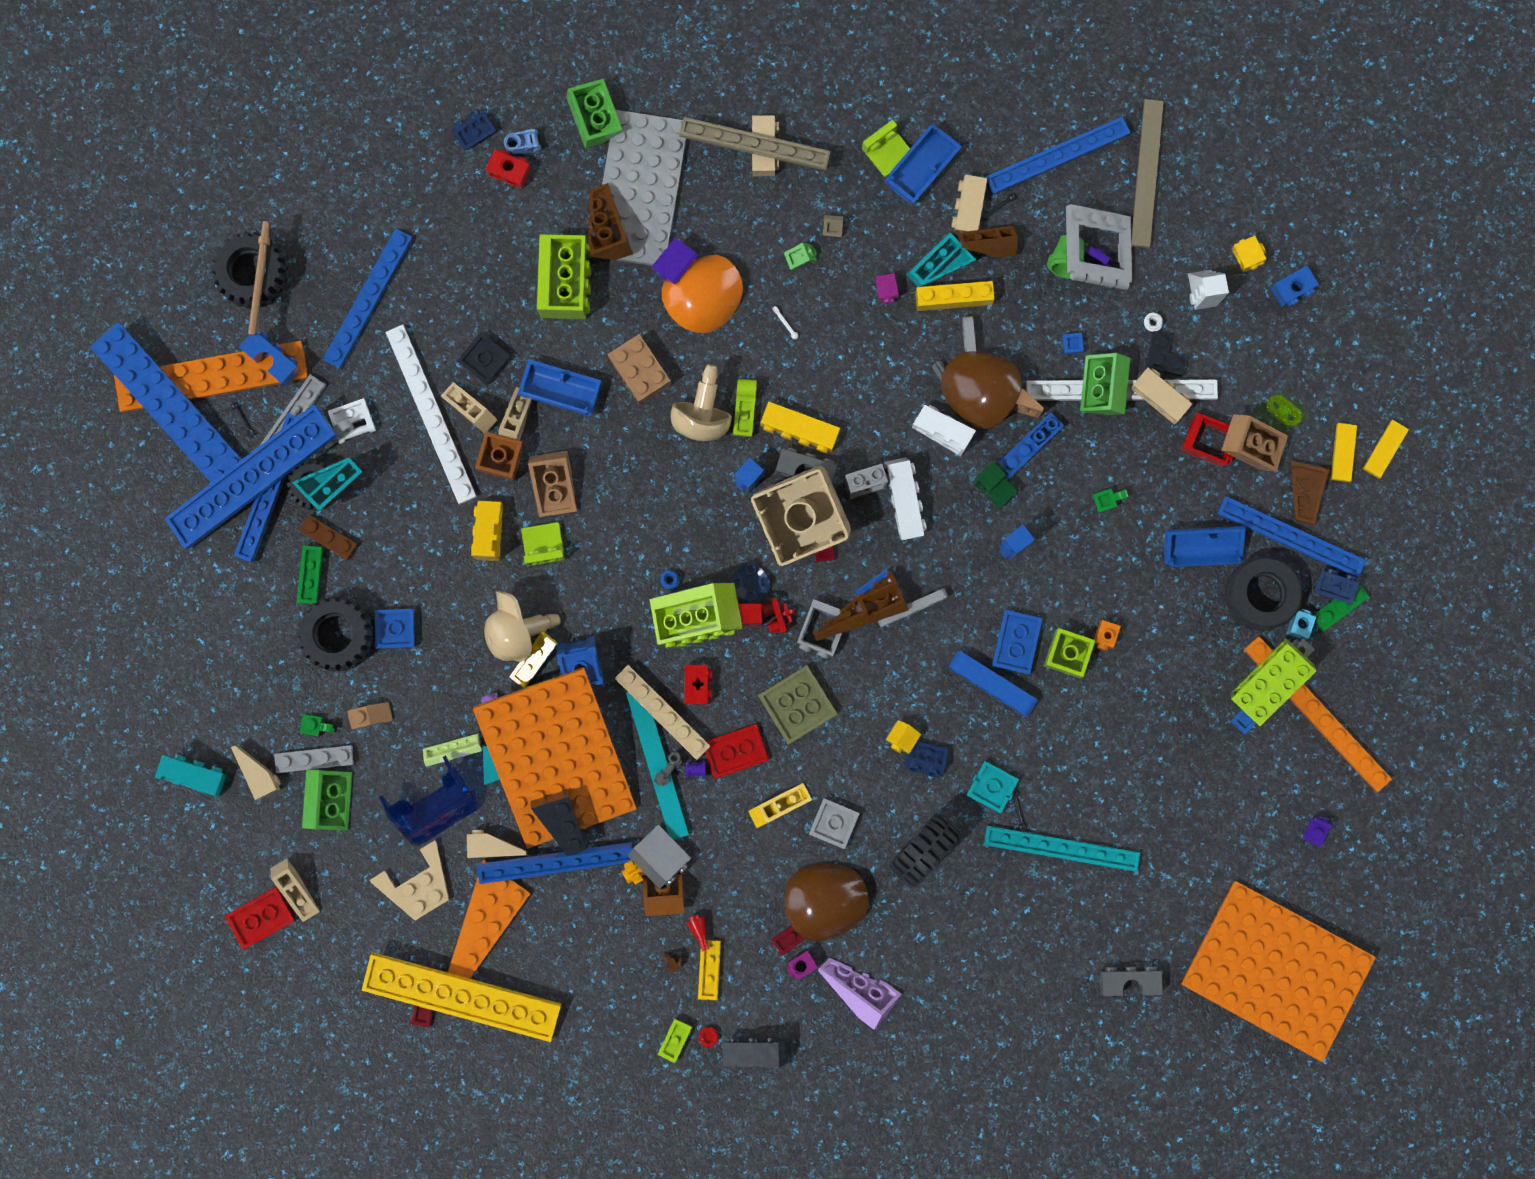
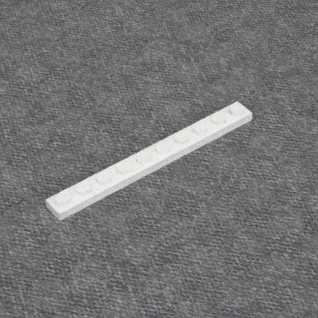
[386,325,477,505]
[1026,380,1218,401]

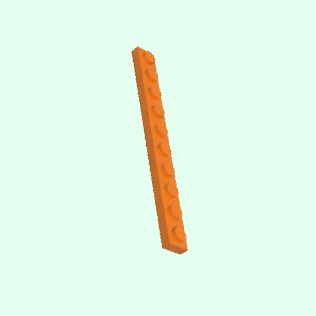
[1243,636,1392,792]

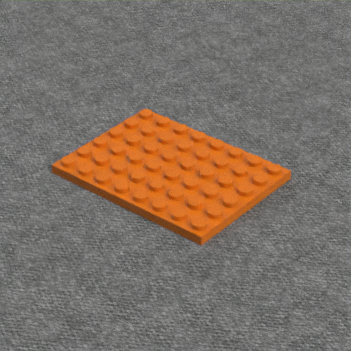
[473,667,637,849]
[1181,881,1376,1062]

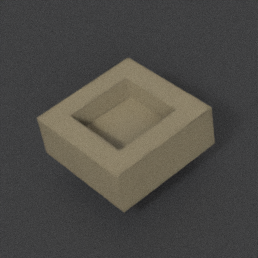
[823,215,843,237]

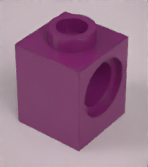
[875,273,899,304]
[786,950,818,980]

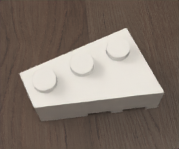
[1188,270,1229,310]
[912,405,976,456]

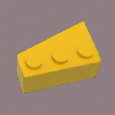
[471,501,503,561]

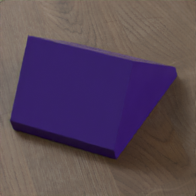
[652,238,698,284]

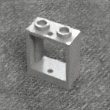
[844,464,888,500]
[797,599,842,659]

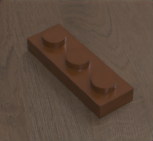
[298,514,358,561]

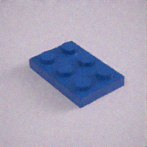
[992,610,1043,675]

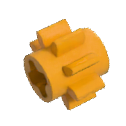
[621,860,645,885]

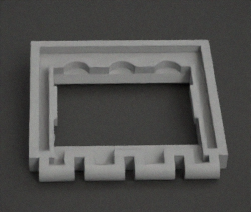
[1066,204,1132,290]

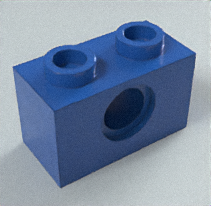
[1270,266,1319,307]
[734,458,764,493]

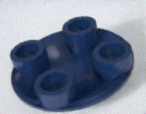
[731,564,770,602]

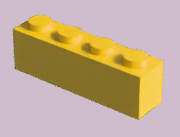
[915,281,994,311]
[760,402,840,453]

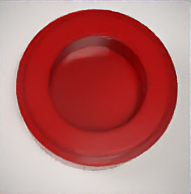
[699,1027,718,1047]

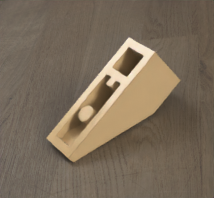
[441,382,497,434]
[498,387,532,440]
[231,746,281,800]
[467,830,528,858]
[270,859,320,922]

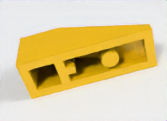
[748,783,812,828]

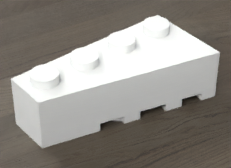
[883,457,926,540]

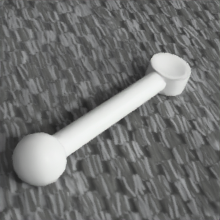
[772,306,799,339]

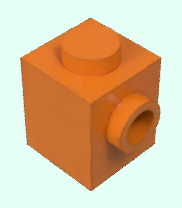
[1094,620,1121,651]

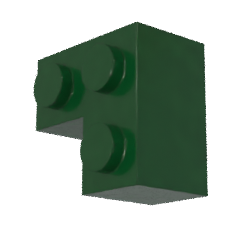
[973,461,1018,510]

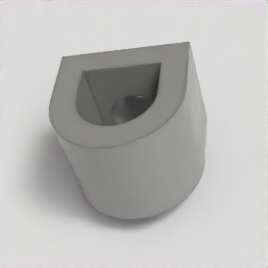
[1292,638,1315,657]

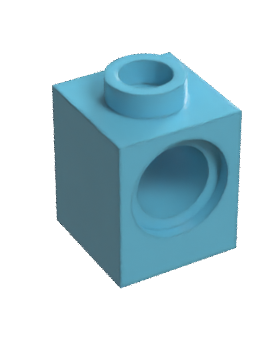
[1286,609,1316,640]

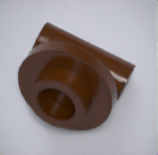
[662,953,682,973]

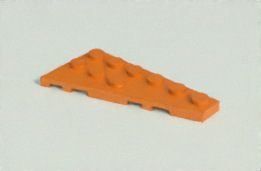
[448,860,531,979]

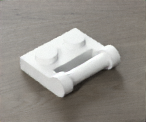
[328,398,376,444]

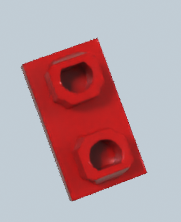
[762,598,796,634]

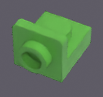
[784,243,817,270]

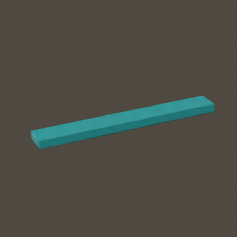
[626,692,689,840]
[983,826,1140,872]

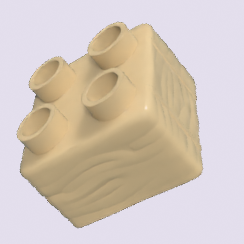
[751,466,851,566]

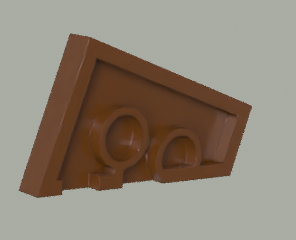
[1290,461,1329,525]

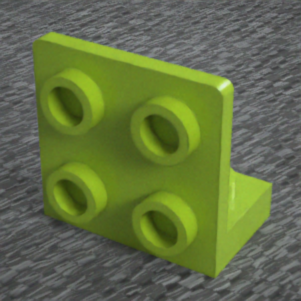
[862,120,910,177]
[521,522,565,566]

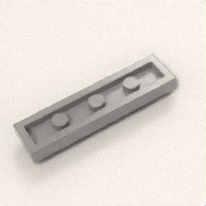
[274,745,354,773]

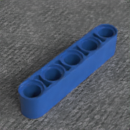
[948,651,1038,717]

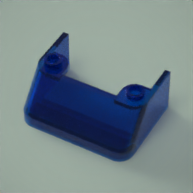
[379,755,478,846]

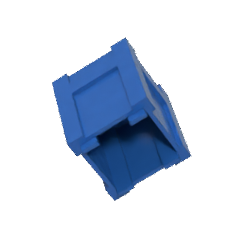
[557,636,603,685]

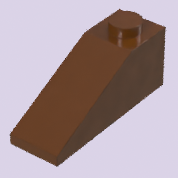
[957,226,1018,258]

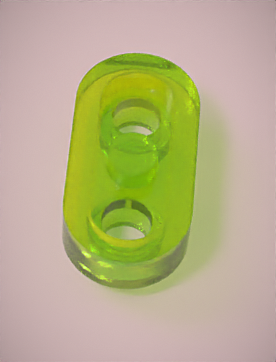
[1266,395,1302,427]

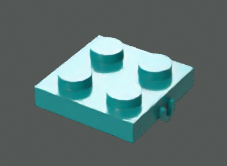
[966,761,1019,814]

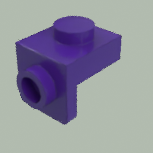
[1084,247,1110,267]

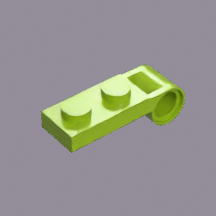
[733,379,757,437]

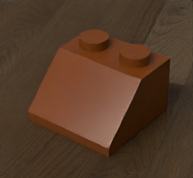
[475,432,523,482]
[643,872,684,916]

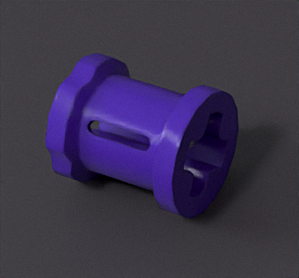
[686,761,706,778]

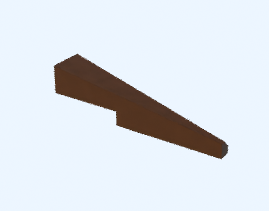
[813,571,909,641]

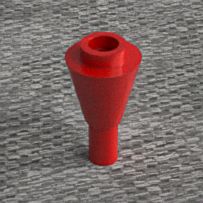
[686,914,709,952]

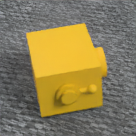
[1232,236,1266,273]

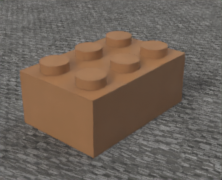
[607,334,671,405]
[1221,414,1288,472]

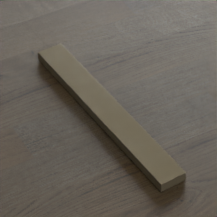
[1131,99,1164,248]
[679,117,831,171]

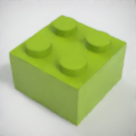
[1044,628,1095,678]

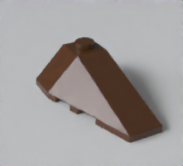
[587,183,633,260]

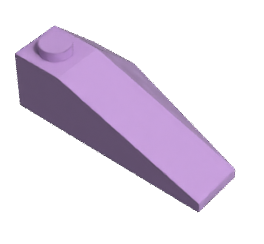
[818,958,902,1030]

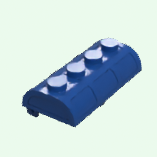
[885,124,962,204]
[517,359,602,417]
[1164,526,1245,567]

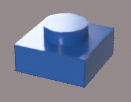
[1062,333,1084,355]
[1230,709,1256,735]

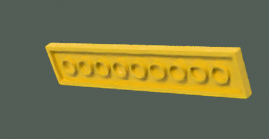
[362,952,561,1042]

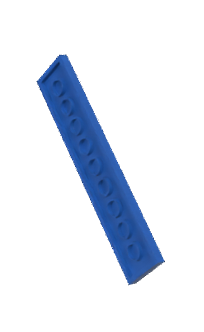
[90,322,242,483]
[164,404,338,550]

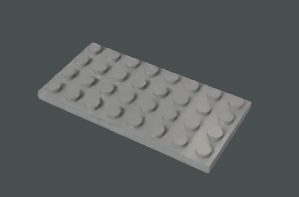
[602,110,687,266]

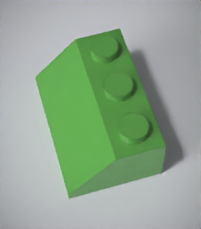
[566,79,622,149]
[1080,353,1130,415]
[302,770,352,830]

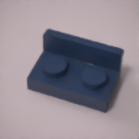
[451,109,496,151]
[1315,569,1361,605]
[904,741,949,777]

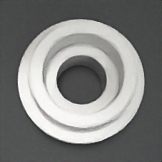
[1144,313,1163,332]

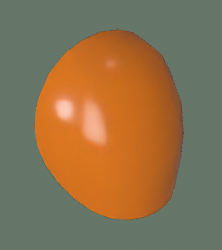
[662,255,743,333]

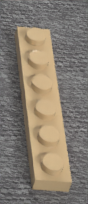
[615,665,711,760]

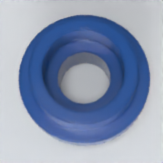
[660,570,680,589]

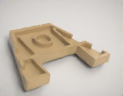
[370,840,450,920]

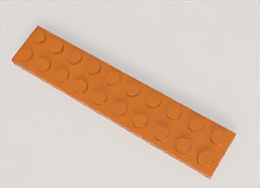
[114,341,308,413]

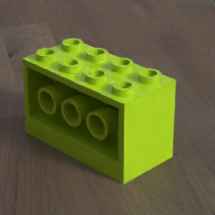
[537,235,592,319]
[649,583,743,648]
[1231,638,1316,726]

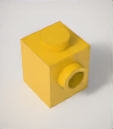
[886,720,921,754]

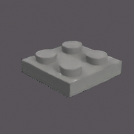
[809,798,859,849]

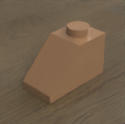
[347,702,393,731]

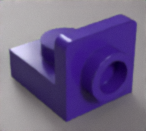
[1302,816,1333,847]

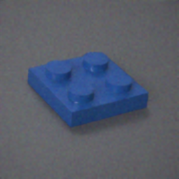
[375,609,415,649]

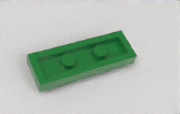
[297,546,323,604]
[1312,585,1369,632]

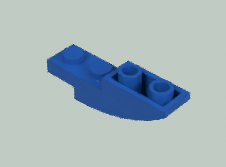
[998,413,1064,479]

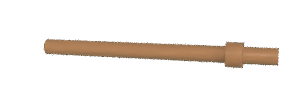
[248,221,270,336]

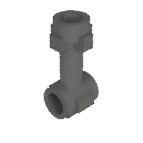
[654,752,682,787]

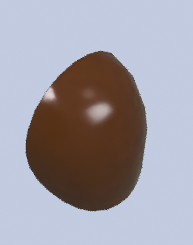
[941,351,1021,429]
[784,863,868,941]

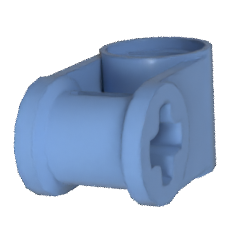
[504,129,542,155]

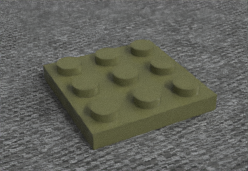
[758,665,837,745]

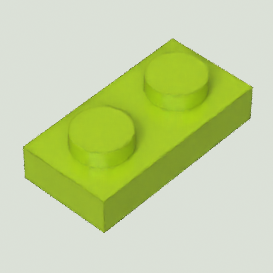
[658,1018,692,1063]

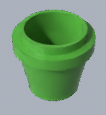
[1047,235,1085,279]

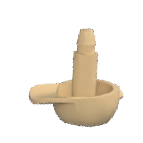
[671,364,732,441]
[484,590,560,662]

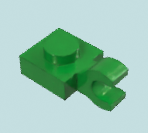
[1092,489,1128,513]
[300,714,336,736]

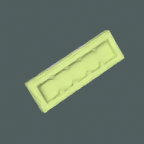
[423,733,482,767]

